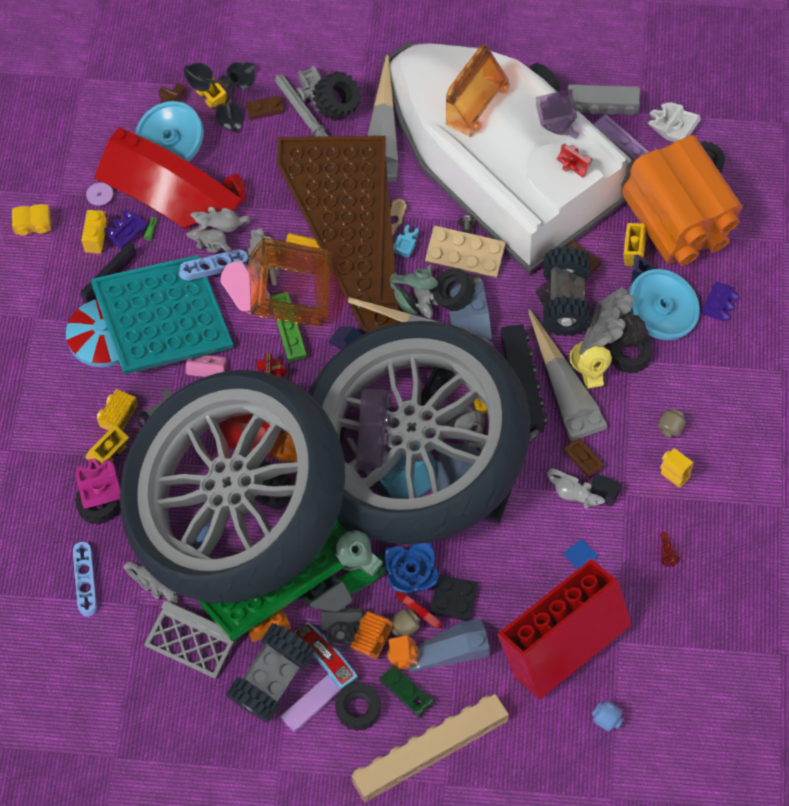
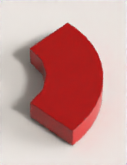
[395,592,442,629]

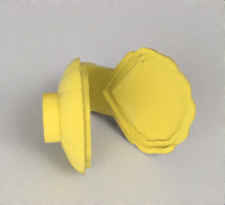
[570,341,612,389]

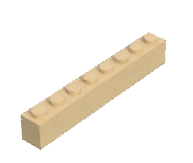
[351,694,508,803]

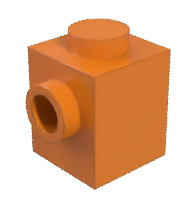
[388,635,419,669]

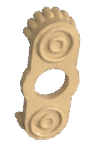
[390,199,407,236]

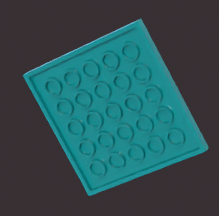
[91,255,233,375]

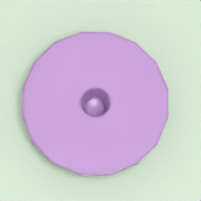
[86,183,113,206]

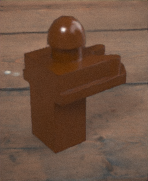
[158,83,185,103]

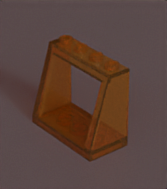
[248,237,332,327]

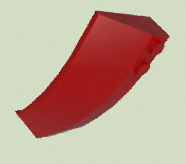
[94,127,242,229]

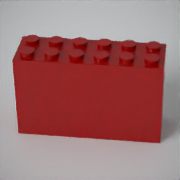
[497,559,632,700]

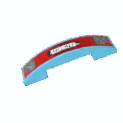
[293,622,358,689]

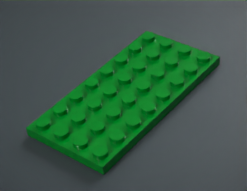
[196,520,357,641]

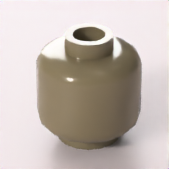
[657,408,686,439]
[390,609,421,637]

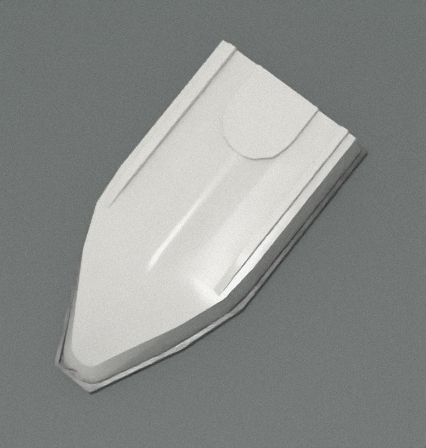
[382,42,632,275]

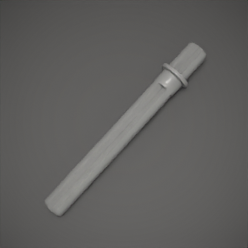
[275,74,328,136]

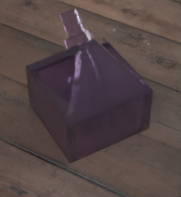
[536,89,580,139]

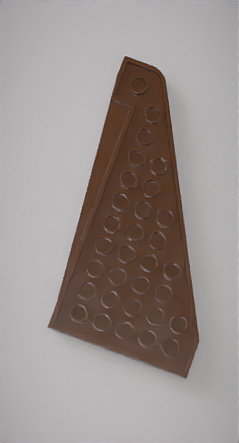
[277,136,399,334]

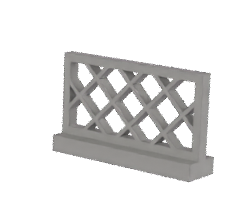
[144,600,239,679]

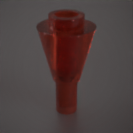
[660,532,680,567]

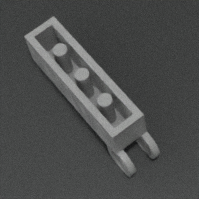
[565,84,639,115]

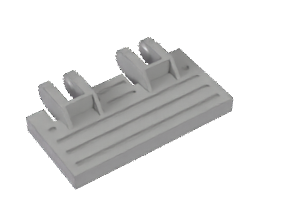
[579,287,634,355]

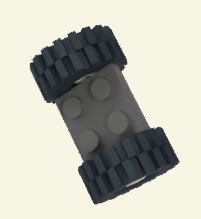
[543,246,590,336]
[225,623,315,723]

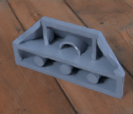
[447,275,492,341]

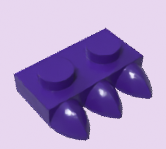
[105,211,148,250]
[701,281,740,321]

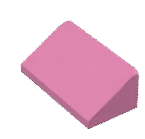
[186,355,227,377]

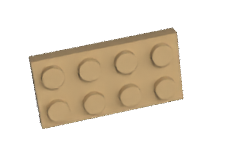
[425,226,506,279]

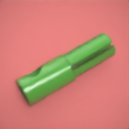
[144,216,158,241]

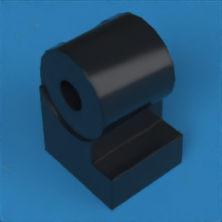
[591,475,622,507]

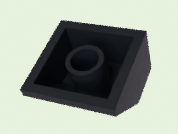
[298,575,353,612]

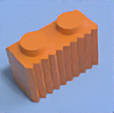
[350,611,393,660]

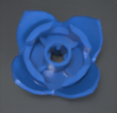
[384,543,439,594]

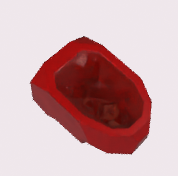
[222,173,246,205]

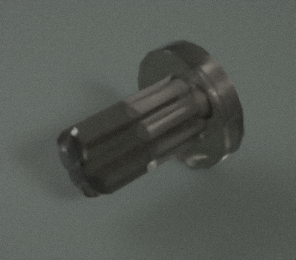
[458,215,476,234]

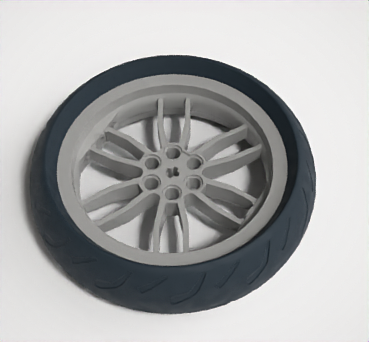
[308,321,530,544]
[120,370,345,603]

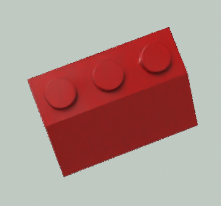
[220,414,284,458]

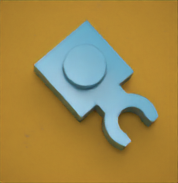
[393,225,418,258]

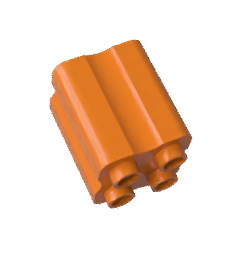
[621,135,743,266]

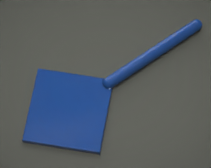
[563,539,599,569]

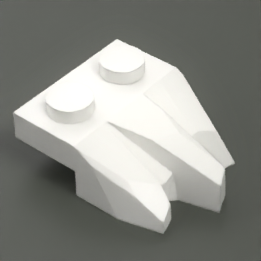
[648,102,701,142]

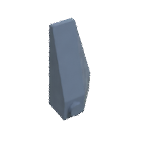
[437,443,481,491]
[408,619,490,672]

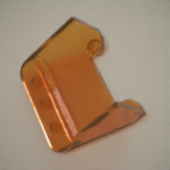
[446,44,510,137]

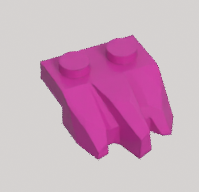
[76,459,120,509]

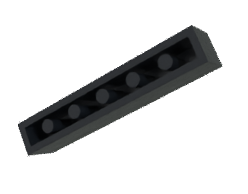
[500,324,548,433]

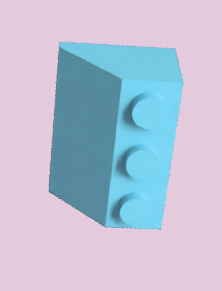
[375,446,438,499]

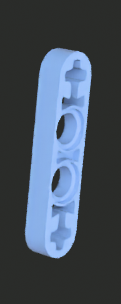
[179,250,248,281]
[73,542,97,616]

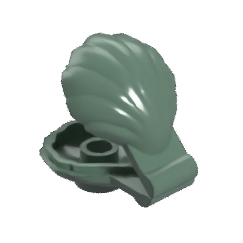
[389,269,438,316]
[336,530,383,577]

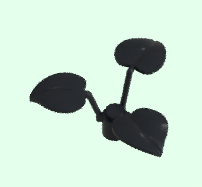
[184,62,256,132]

